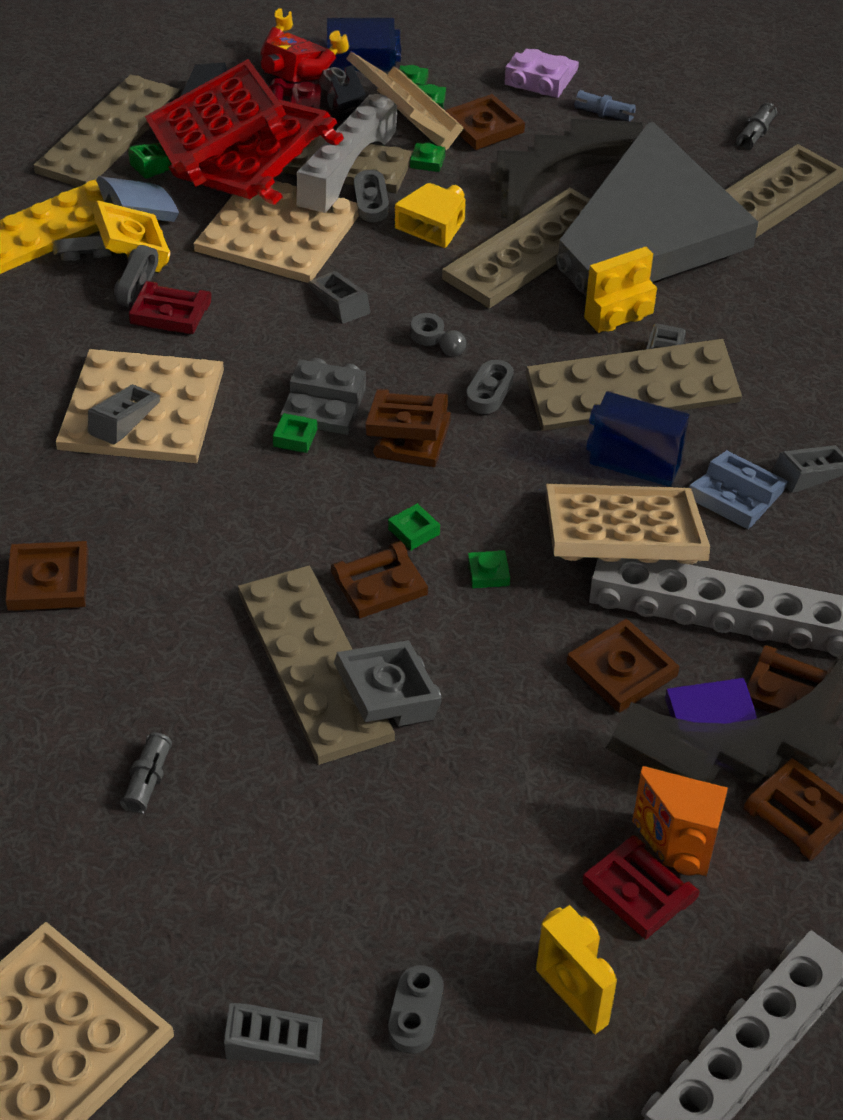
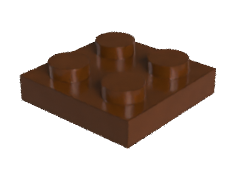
[445,94,525,150]
[6,541,89,611]
[567,618,680,713]

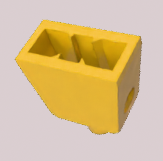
[395,183,466,248]

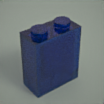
[327,18,401,71]
[586,391,690,487]

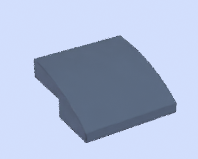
[96,176,179,222]
[689,450,788,529]

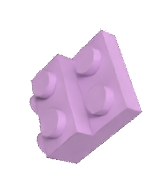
[505,48,579,98]

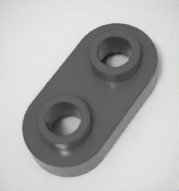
[354,170,389,222]
[52,235,112,261]
[114,245,158,308]
[466,360,514,414]
[388,965,444,1054]

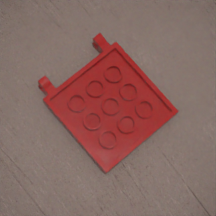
[145,59,288,186]
[169,99,344,205]

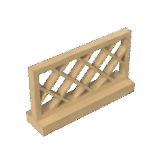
[346,51,464,150]

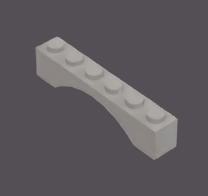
[297,94,397,213]

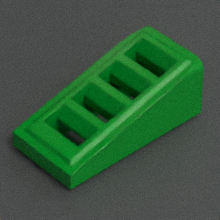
[128,143,172,179]

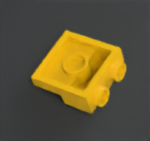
[92,200,170,273]
[584,246,657,333]
[536,905,617,1034]

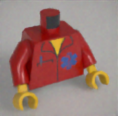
[260,8,349,82]

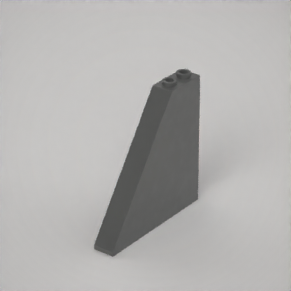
[556,122,758,296]

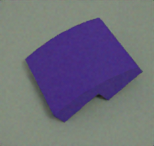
[665,678,765,770]

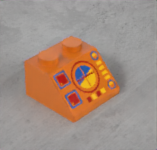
[632,766,728,876]

